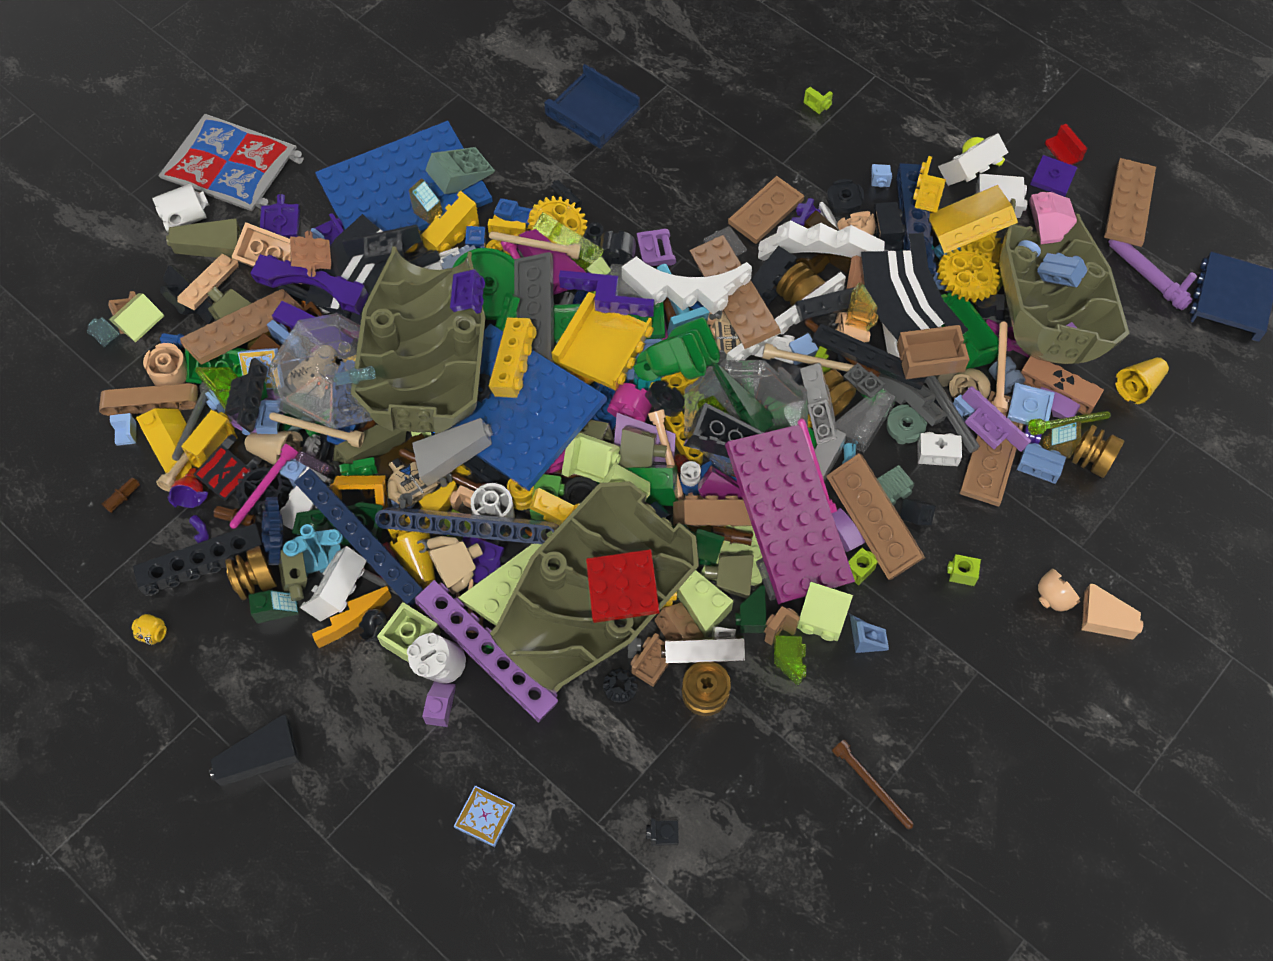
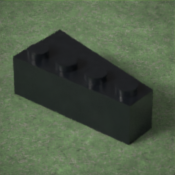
[751,245,797,307]
[683,403,764,458]

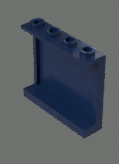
[544,64,640,149]
[1189,252,1273,342]

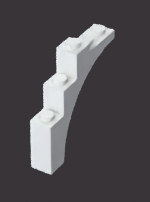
[758,220,885,261]
[622,257,752,314]

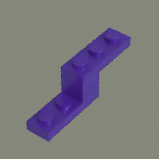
[559,270,654,317]

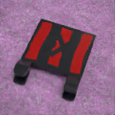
[193,434,262,501]

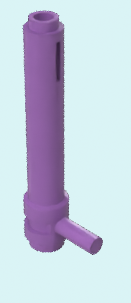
[1108,239,1197,310]

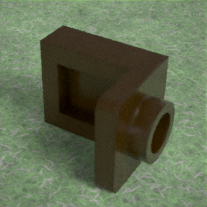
[796,255,830,275]

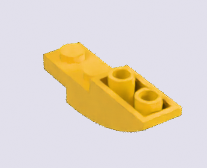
[387,480,458,543]
[529,488,580,526]

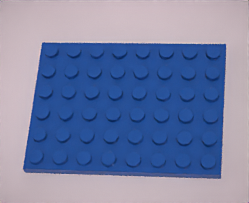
[315,121,493,231]
[445,324,608,492]

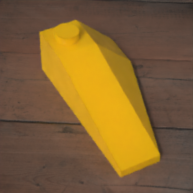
[136,408,192,481]

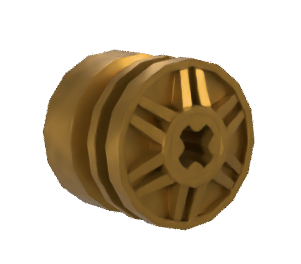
[776,262,826,306]
[1072,425,1124,478]
[225,546,277,600]

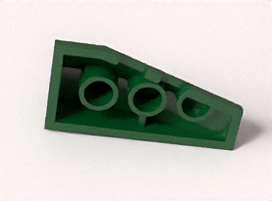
[669,521,725,566]

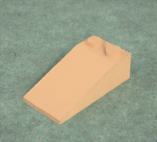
[232,222,302,284]

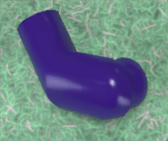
[189,515,209,543]

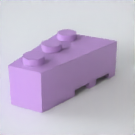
[614,413,676,462]

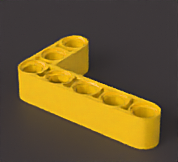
[649,372,704,466]

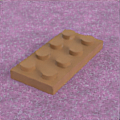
[728,176,805,244]

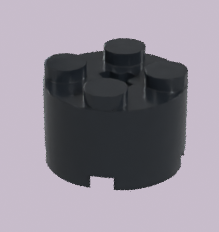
[597,231,636,275]

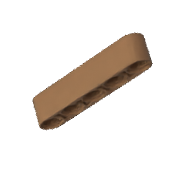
[99,383,198,416]

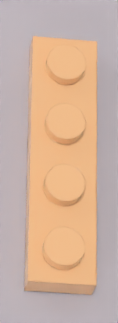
[178,254,238,310]

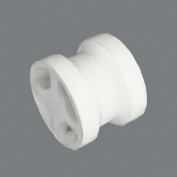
[680,461,701,486]

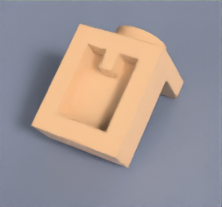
[450,485,474,511]

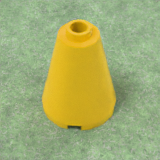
[1115,357,1169,404]
[389,531,435,589]

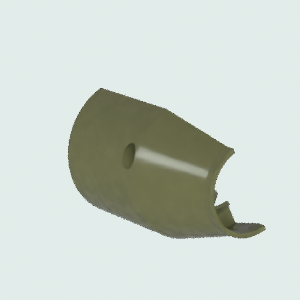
[999,198,1130,364]
[351,246,485,434]
[490,481,699,693]

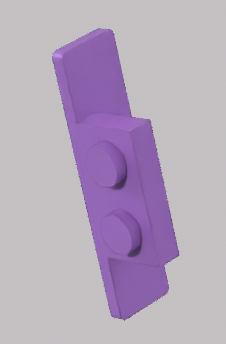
[962,386,1031,451]

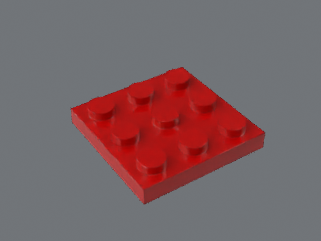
[586,549,660,623]

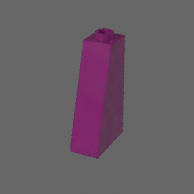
[517,229,586,295]

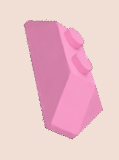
[1029,192,1077,244]

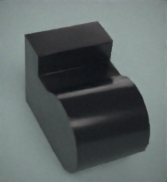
[976,294,1005,320]

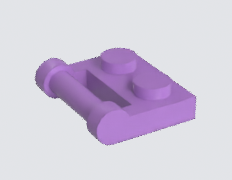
[637,229,676,266]

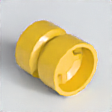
[507,479,534,510]

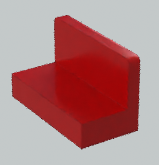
[1045,124,1087,165]

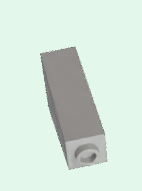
[412,418,493,486]
[815,429,847,482]

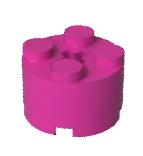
[607,383,652,422]

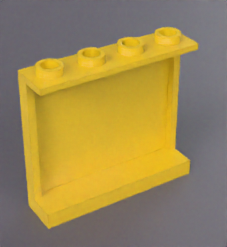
[929,185,1018,254]
[552,292,654,391]

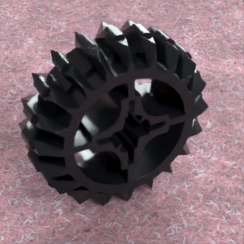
[235,463,292,517]

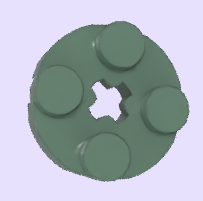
[886,405,927,444]

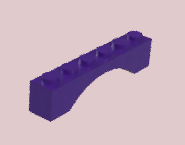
[250,254,369,315]

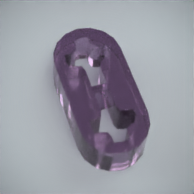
[295,451,333,477]

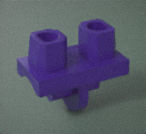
[791,198,821,227]

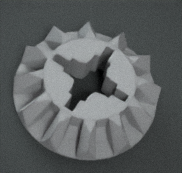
[300,434,321,465]

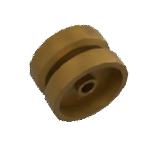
[806,369,856,416]
[682,662,731,716]

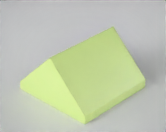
[109,293,164,342]

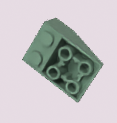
[425,147,495,194]

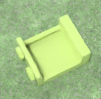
[561,433,621,483]

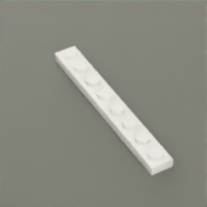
[726,272,846,369]

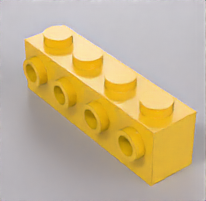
[489,318,536,398]

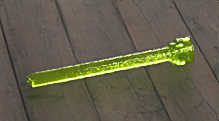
[1028,411,1111,435]

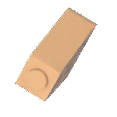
[1082,584,1143,640]

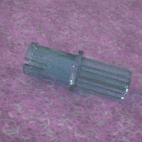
[334,366,376,385]

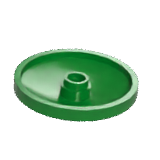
[452,248,514,320]

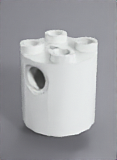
[152,184,209,233]
[471,483,515,540]
[407,633,466,683]

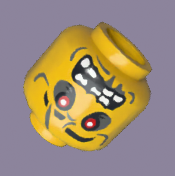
[132,614,167,645]

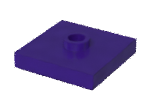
[1030,155,1077,197]

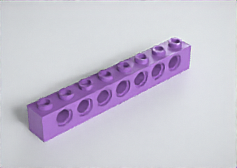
[415,580,558,723]

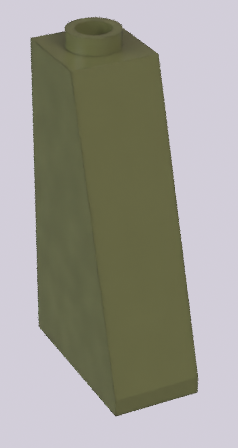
[166,219,241,258]
[333,424,407,476]

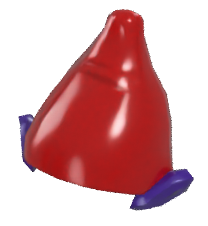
[167,468,208,508]

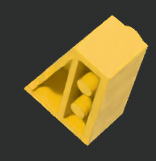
[421,191,479,253]

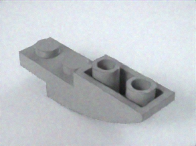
[800,363,837,444]

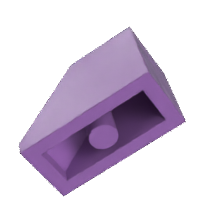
[422,681,456,727]

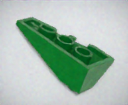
[185,347,246,384]
[597,465,678,506]

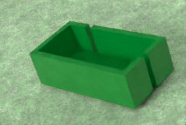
[941,292,999,369]

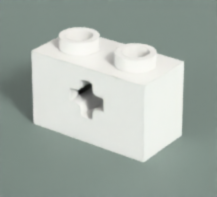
[917,432,962,466]

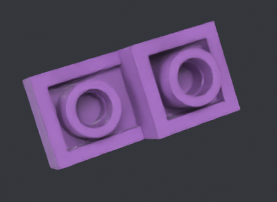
[1041,387,1080,422]
[832,508,865,552]

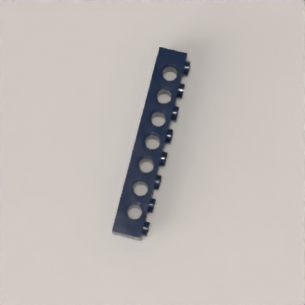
[896,163,936,274]
[294,468,424,607]

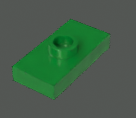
[495,292,520,331]

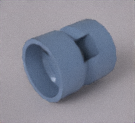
[989,357,1026,394]

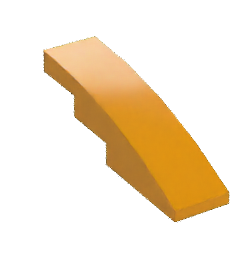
[312,586,391,648]

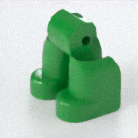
[633,317,720,381]

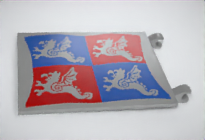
[159,114,304,211]

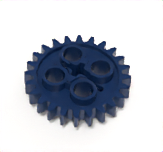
[261,497,283,565]

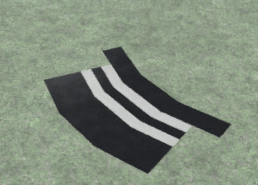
[305,214,414,330]
[861,233,968,341]

